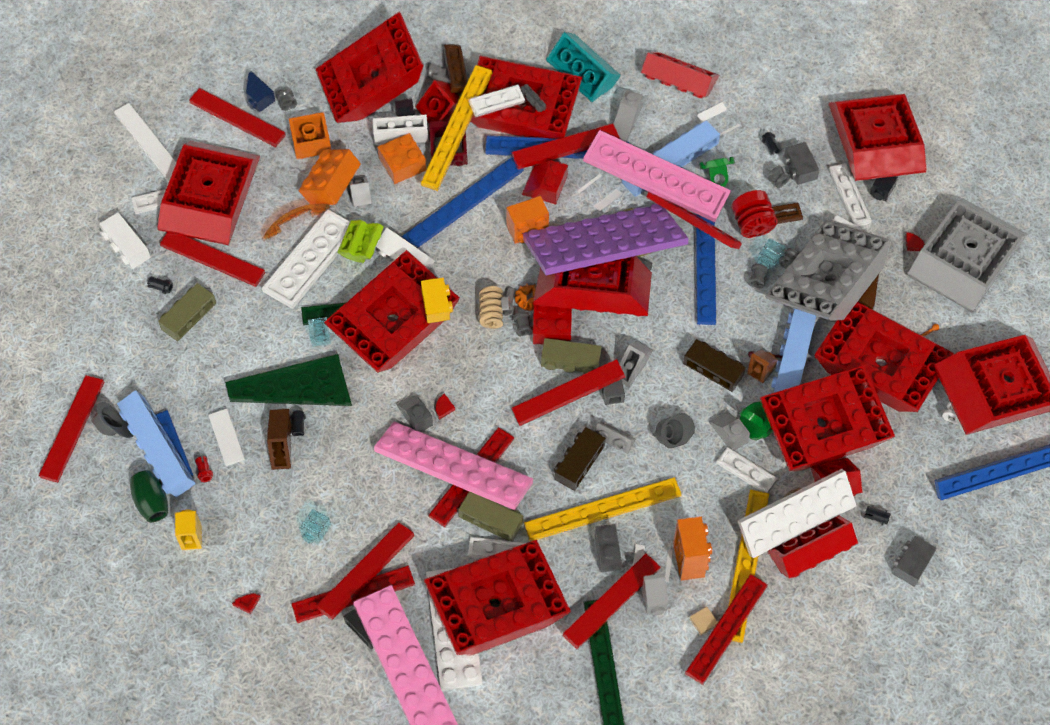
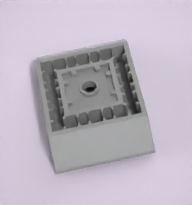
[907,198,1027,313]
[765,220,890,320]

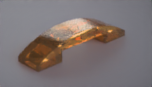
[262,204,331,242]

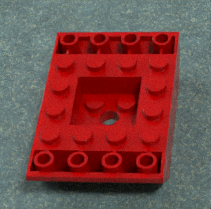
[316,11,424,123]
[470,56,582,139]
[829,94,927,181]
[157,141,260,246]
[324,250,460,373]
[533,256,652,316]
[814,302,954,412]
[934,334,1050,435]
[760,365,895,471]
[424,539,571,655]

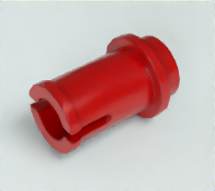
[195,456,213,482]

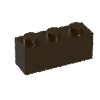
[683,339,746,392]
[553,427,606,491]

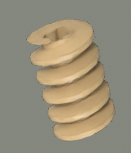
[479,286,503,329]

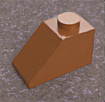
[747,349,778,383]

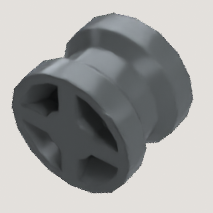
[276,89,297,111]
[768,165,791,188]
[779,248,799,269]

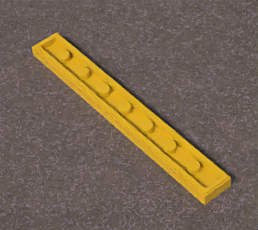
[421,65,492,191]
[524,477,682,542]
[728,489,770,643]

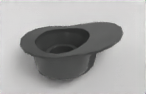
[91,402,134,438]
[652,414,695,449]

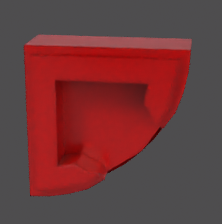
[905,232,925,251]
[436,393,455,420]
[232,593,261,614]

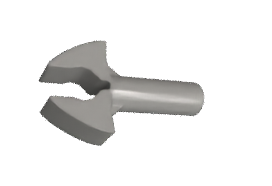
[501,287,515,316]

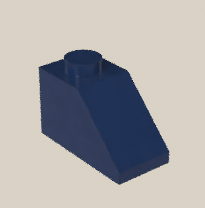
[246,71,275,113]

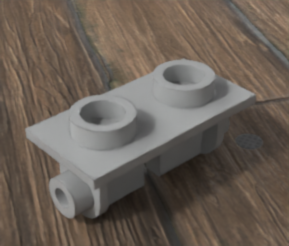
[595,422,636,454]

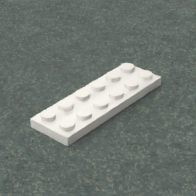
[262,210,350,309]
[738,469,856,558]
[426,568,483,691]

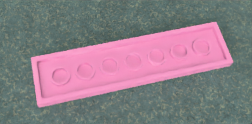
[583,130,731,222]
[374,421,533,510]
[353,585,458,725]

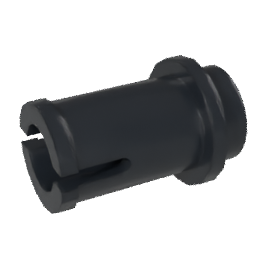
[762,132,781,155]
[147,276,173,294]
[291,410,306,436]
[864,506,891,525]

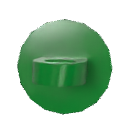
[699,157,735,187]
[739,401,773,441]

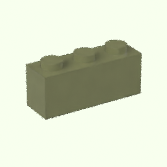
[158,283,217,342]
[541,338,602,374]
[458,491,523,542]

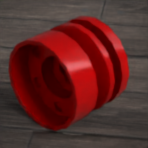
[731,190,778,238]

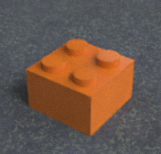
[288,112,331,159]
[377,133,427,184]
[506,196,549,244]

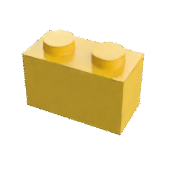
[421,277,453,323]
[175,509,202,550]

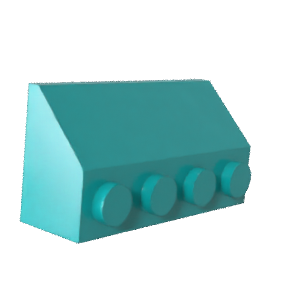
[546,32,621,102]

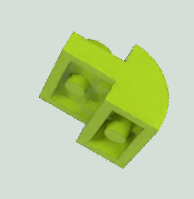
[337,220,384,263]

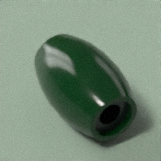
[130,470,168,523]

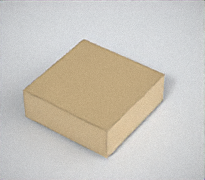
[689,607,718,635]

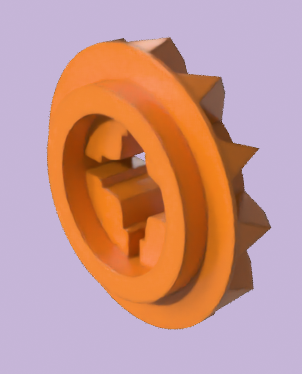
[515,283,536,311]

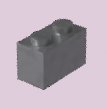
[782,142,819,185]
[595,524,622,572]
[892,536,937,587]

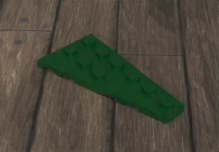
[225,354,352,406]

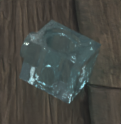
[757,238,786,271]
[308,317,331,347]
[299,509,331,544]

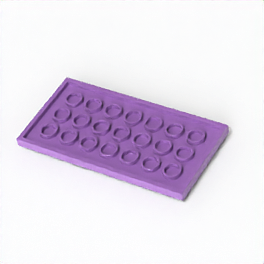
[523,204,688,275]

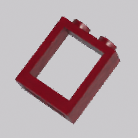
[429,121,468,166]

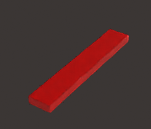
[189,88,286,148]
[512,123,620,170]
[646,192,742,249]
[160,232,265,287]
[512,359,625,426]
[39,375,105,483]
[428,427,514,528]
[316,523,414,620]
[562,554,661,650]
[291,565,415,624]
[685,574,768,685]

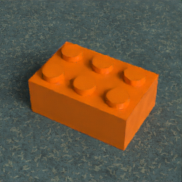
[298,149,361,205]
[673,516,712,581]

